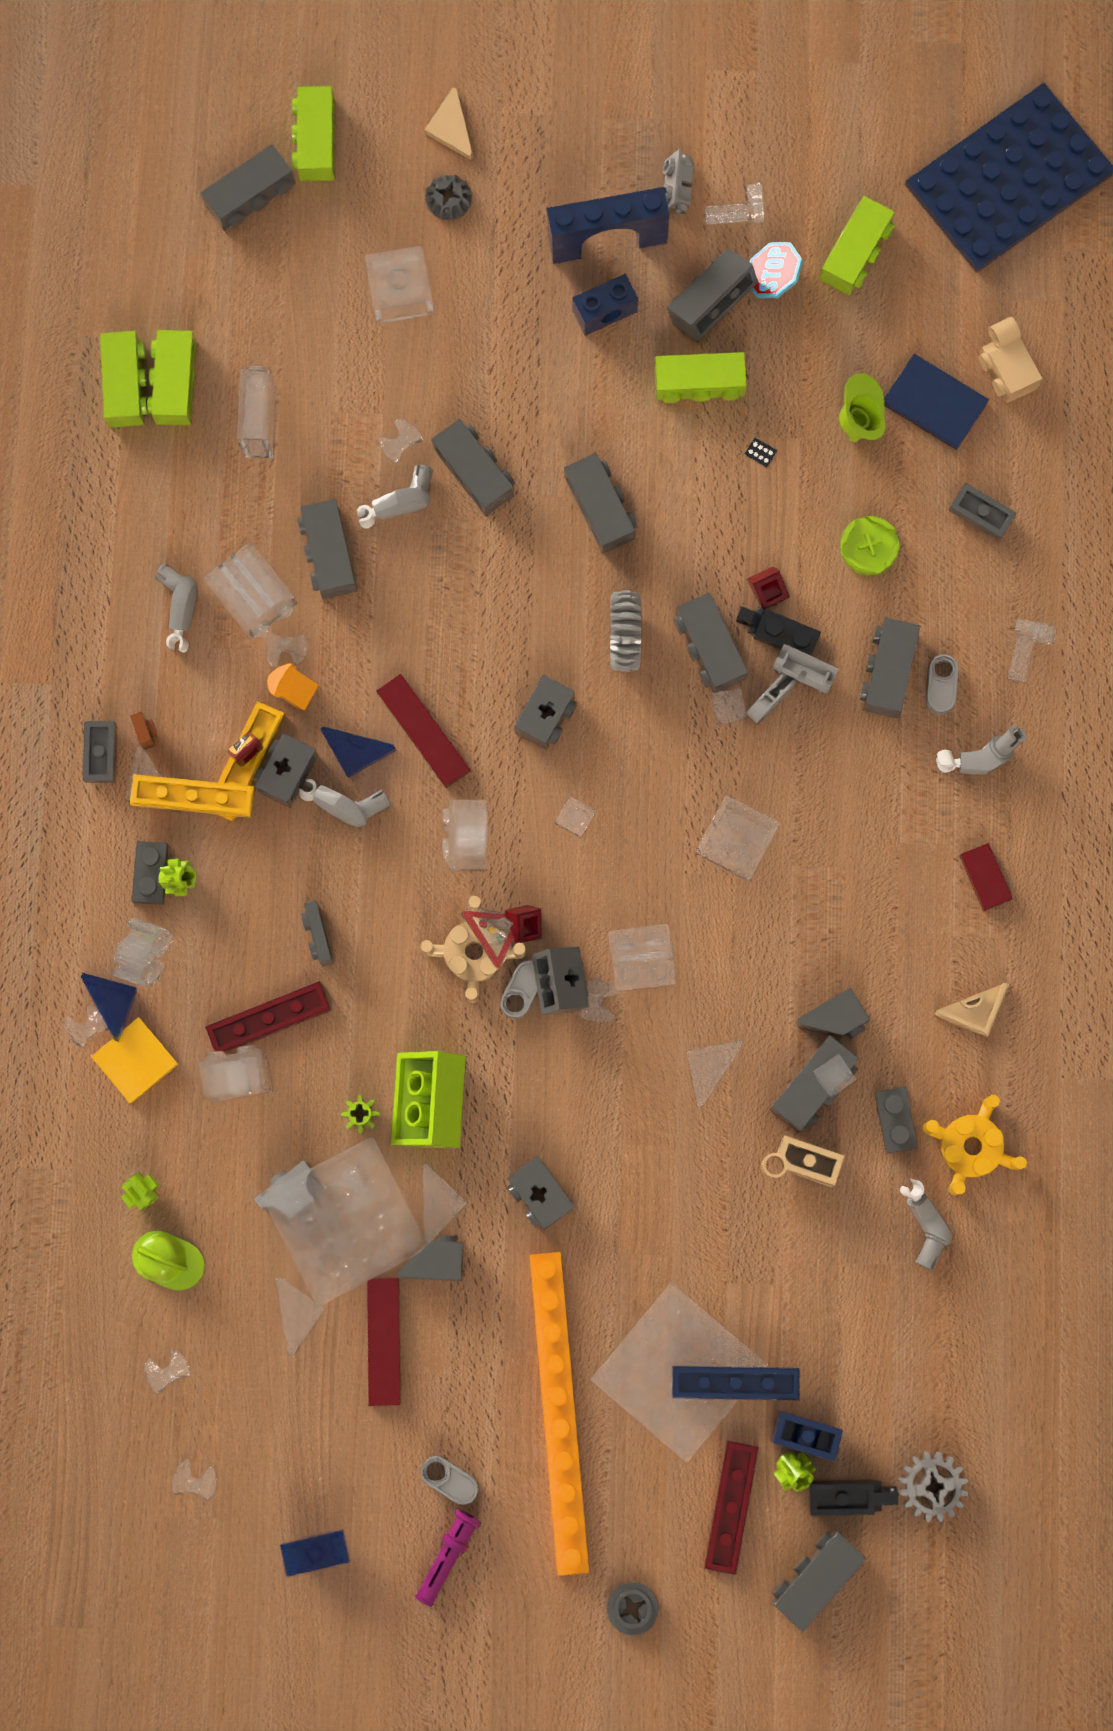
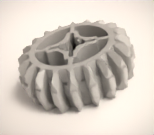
[610,590,641,672]

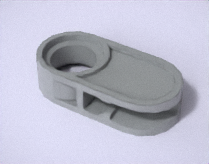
[926,654,958,715]
[746,673,797,724]
[501,960,538,1019]
[421,1456,478,1505]

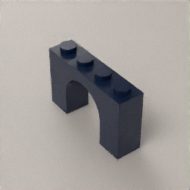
[547,187,670,264]

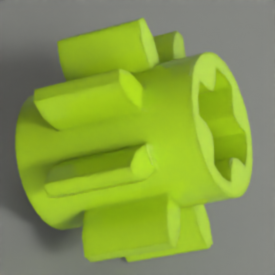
[159,858,196,897]
[341,1095,381,1134]
[120,1172,160,1211]
[774,1452,816,1491]

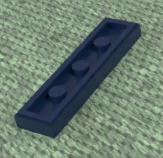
[672,1366,800,1401]

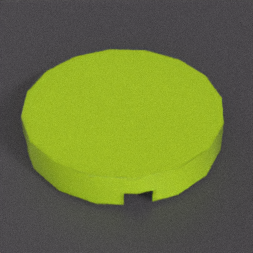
[839,516,900,576]

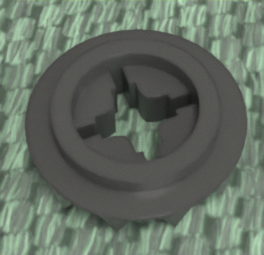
[425,173,472,220]
[607,1582,658,1635]

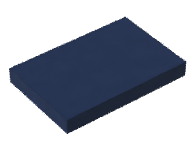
[884,354,989,450]

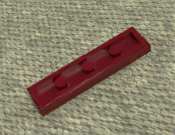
[376,674,471,788]
[205,981,332,1056]
[367,1278,401,1406]
[704,1440,759,1575]

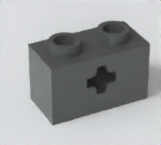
[514,675,577,750]
[254,733,318,808]
[532,947,589,1015]
[507,1156,575,1230]

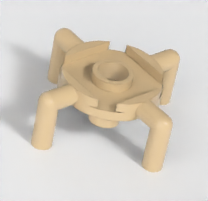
[421,896,526,1003]

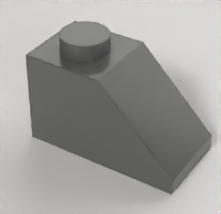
[795,988,870,1039]
[398,1235,464,1281]

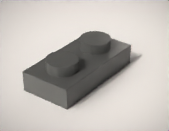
[949,483,1017,541]
[83,721,116,783]
[132,841,169,905]
[301,901,334,967]
[874,1087,918,1154]

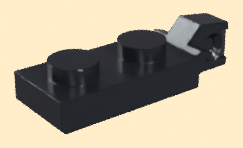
[736,607,821,656]
[810,1480,899,1516]

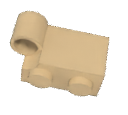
[979,317,1043,404]
[761,1136,844,1188]

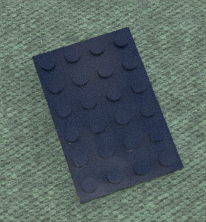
[905,83,1113,273]

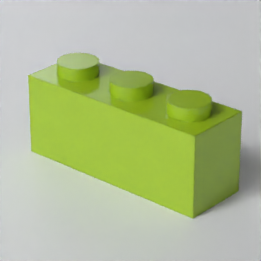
[292,86,335,181]
[819,196,896,296]
[147,330,197,425]
[100,331,148,428]
[655,352,746,403]

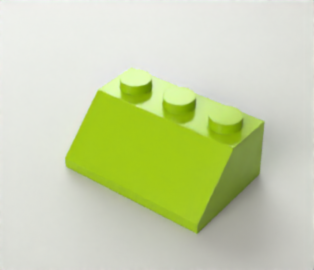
[391,1051,466,1148]

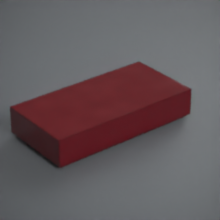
[959,843,1013,912]

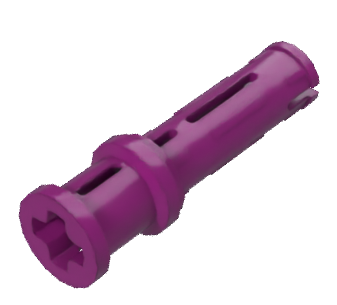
[415,1509,482,1607]

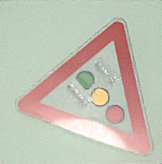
[462,909,514,968]

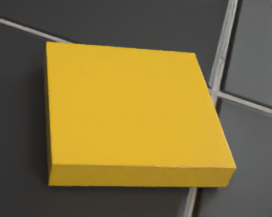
[91,1017,179,1104]

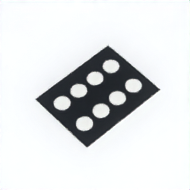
[744,437,778,467]

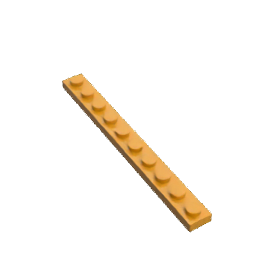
[530,1252,589,1576]

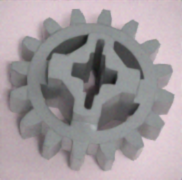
[898,1451,968,1522]

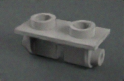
[663,148,694,214]
[773,644,839,694]

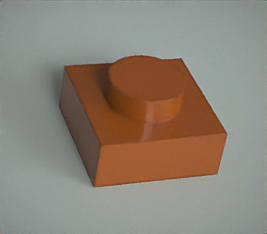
[130,711,158,750]

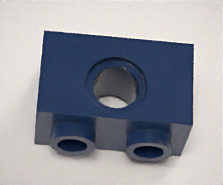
[572,273,638,336]
[770,1411,843,1461]

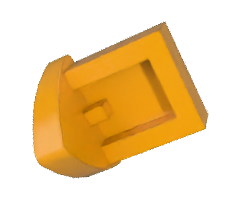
[267,663,319,711]

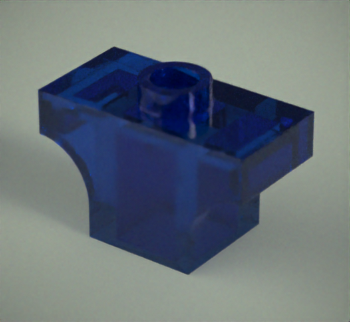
[280,1529,350,1577]

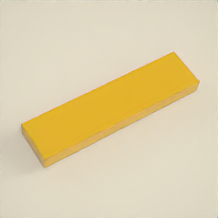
[215,701,286,823]
[130,774,255,818]

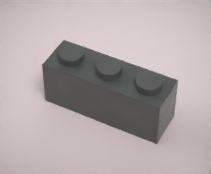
[200,144,295,231]
[667,248,758,342]
[431,419,515,516]
[564,453,638,554]
[297,499,357,599]
[674,592,748,694]
[859,618,921,718]
[770,1035,859,1133]
[772,1530,866,1632]

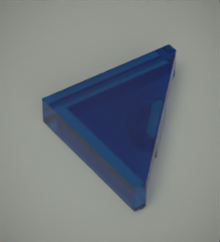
[320,727,396,778]
[81,973,137,1042]

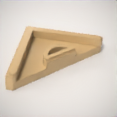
[425,87,473,160]
[934,983,1009,1038]

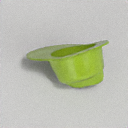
[839,373,885,442]
[132,1230,205,1291]

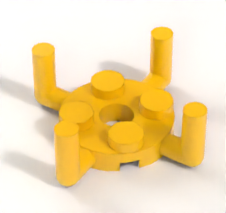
[922,1095,1027,1196]

